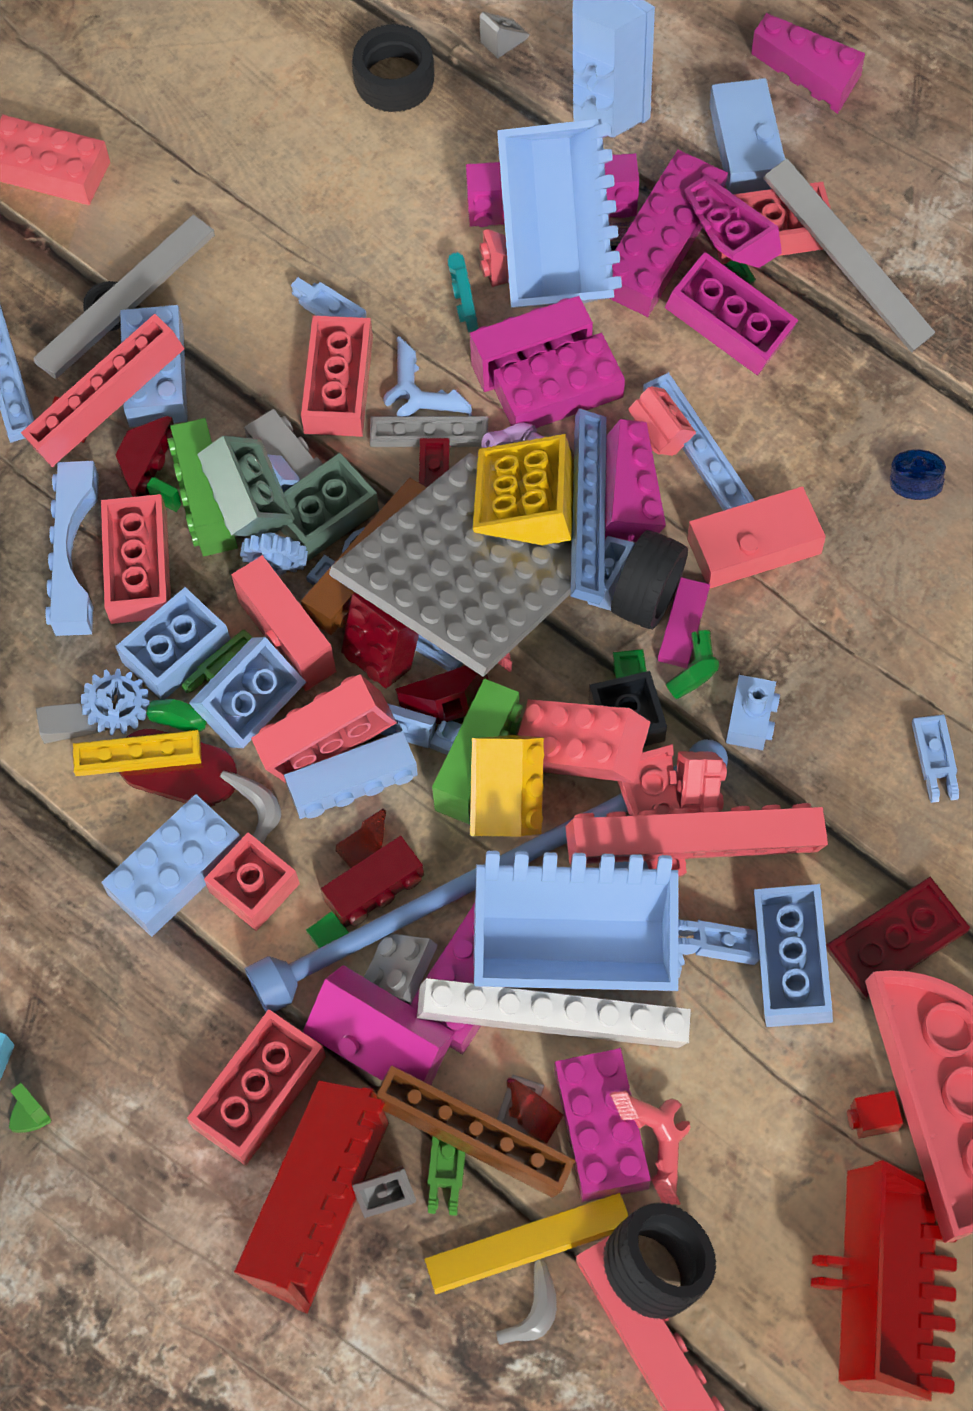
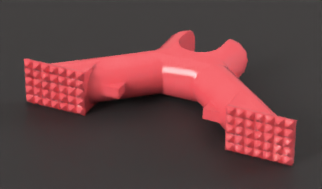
[610,1091,691,1205]

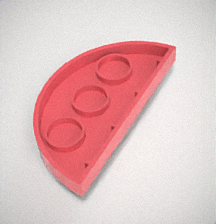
[865,970,973,1243]

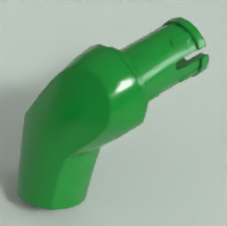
[665,630,719,699]
[147,699,207,732]

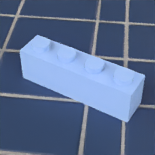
[284,731,418,819]

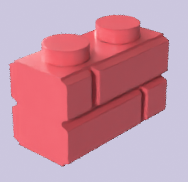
[628,386,696,456]
[675,751,727,813]

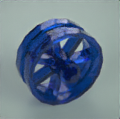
[889,449,946,500]

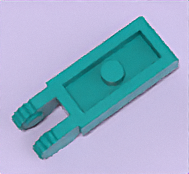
[447,252,479,333]

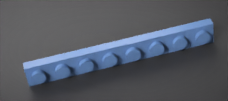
[570,409,607,605]

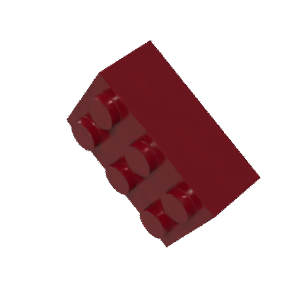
[341,592,419,689]

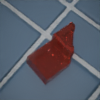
[335,808,386,868]
[506,1077,564,1144]

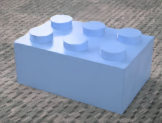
[116,587,230,700]
[189,637,306,748]

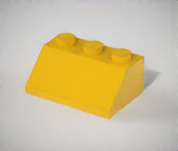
[470,735,544,837]

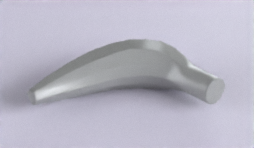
[220,771,282,844]
[496,1258,557,1345]

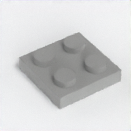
[364,934,438,1004]

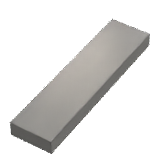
[370,416,488,447]

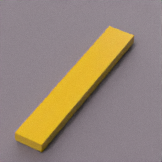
[424,1193,629,1295]

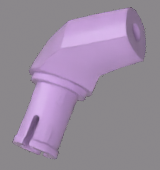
[481,422,544,448]

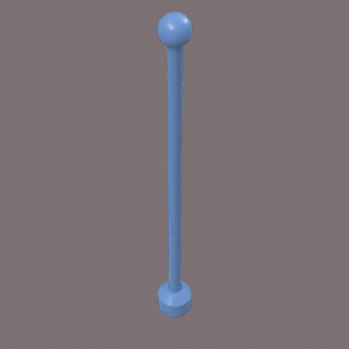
[244,739,728,1012]

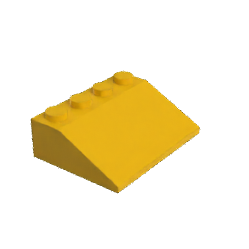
[473,434,574,545]

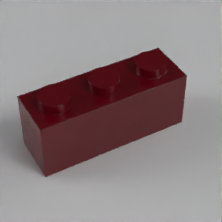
[320,835,424,928]

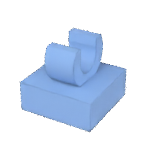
[430,721,462,755]

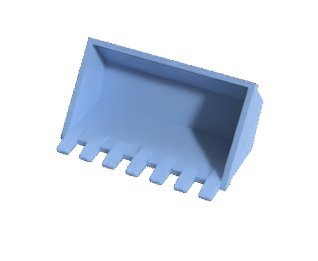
[573,0,655,138]

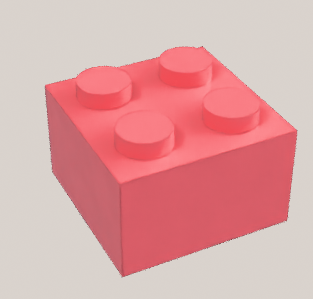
[204,832,300,931]

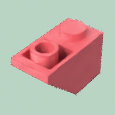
[479,229,509,287]

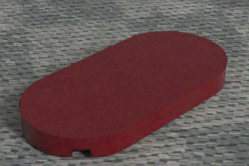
[119,729,238,807]

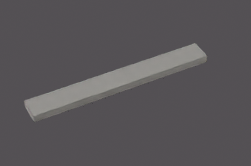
[763,158,936,353]
[33,215,215,379]

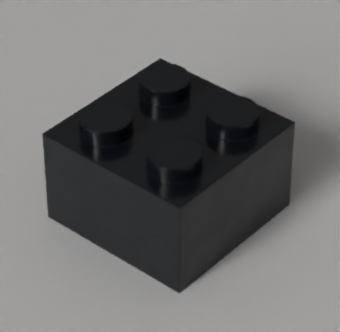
[588,671,667,746]

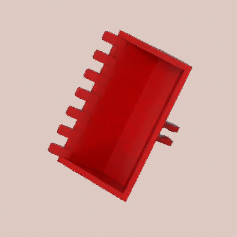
[234,1081,389,1314]
[811,1160,957,1401]

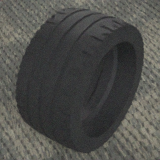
[352,24,435,112]
[611,530,688,630]
[603,1202,716,1319]

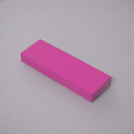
[658,577,710,668]

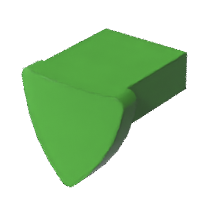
[9,1083,52,1133]

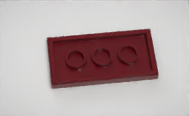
[826,876,971,1000]

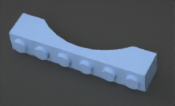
[46,461,99,636]

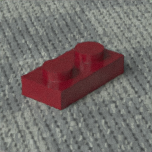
[419,438,450,487]

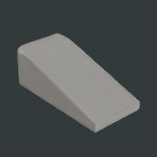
[36,703,106,744]

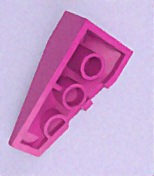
[684,175,782,268]

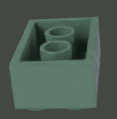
[198,436,295,537]
[280,453,379,561]

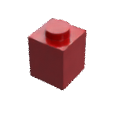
[847,1090,903,1139]

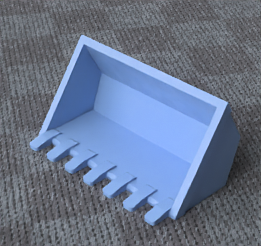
[497,119,622,308]
[474,851,678,991]

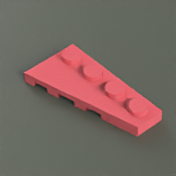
[617,744,687,877]

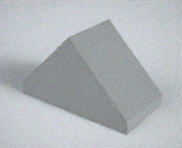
[480,12,530,59]
[352,1165,417,1218]

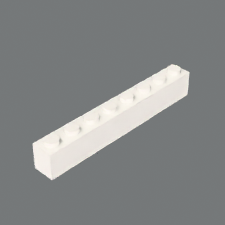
[417,978,691,1048]

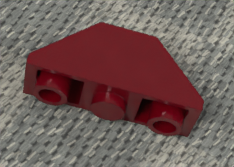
[115,416,174,497]
[395,665,489,724]

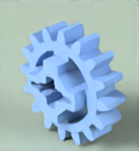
[240,533,308,575]
[81,669,149,735]

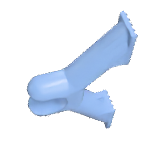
[383,336,472,417]

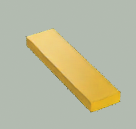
[73,730,201,776]

